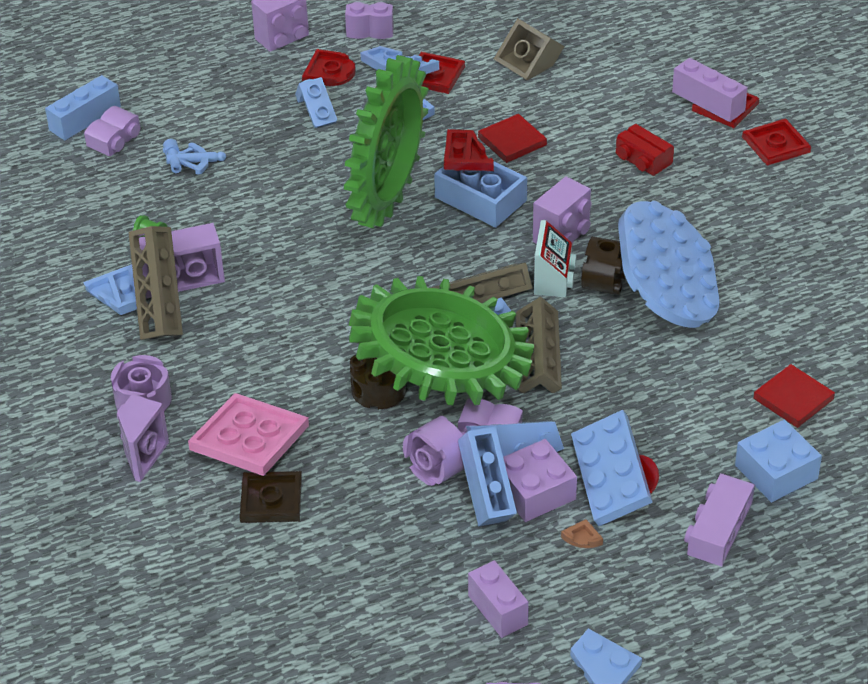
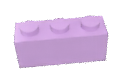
[672,58,748,122]
[684,473,755,567]

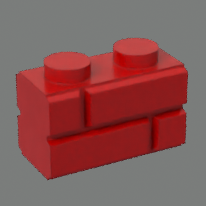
[616,123,674,176]

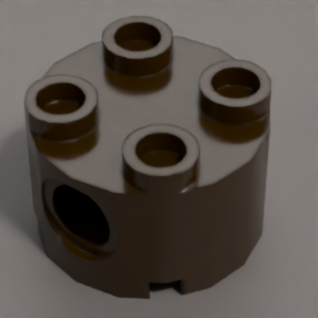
[581,236,626,295]
[350,355,407,410]

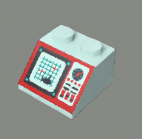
[534,220,577,297]

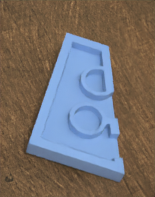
[360,46,439,74]
[466,421,564,457]

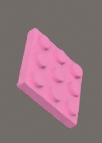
[188,393,309,476]

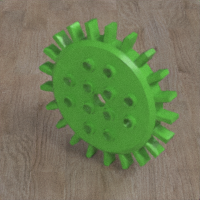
[344,55,429,228]
[348,276,534,405]

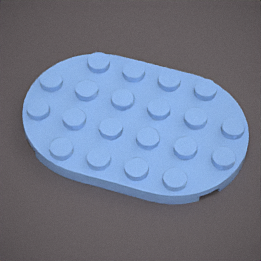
[618,201,720,328]

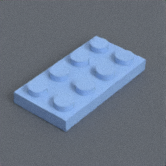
[571,410,653,526]

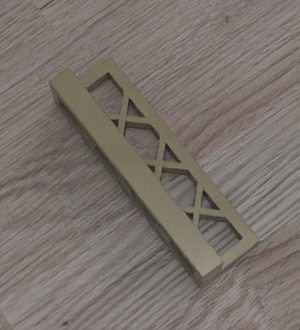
[128,226,183,340]
[431,262,533,303]
[516,296,562,393]

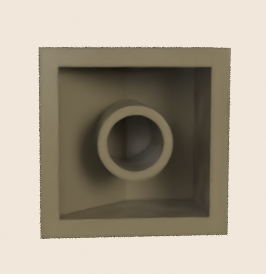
[494,18,565,80]

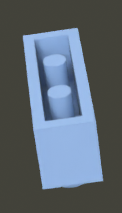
[45,75,121,141]
[458,426,517,527]

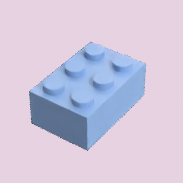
[434,162,527,228]

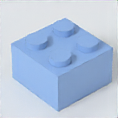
[735,419,822,503]

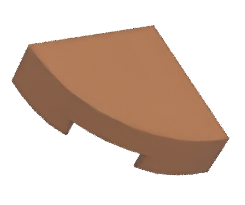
[561,519,603,548]

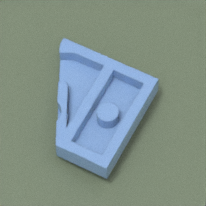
[83,264,137,315]
[570,628,642,684]

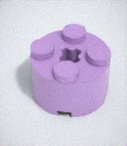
[111,355,172,411]
[403,416,465,486]

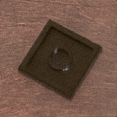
[240,471,302,523]

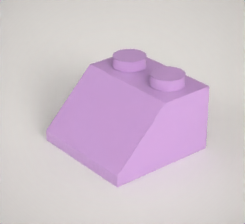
[117,394,169,482]

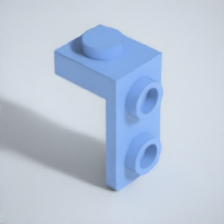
[295,77,337,128]

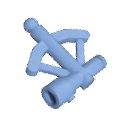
[163,139,226,174]

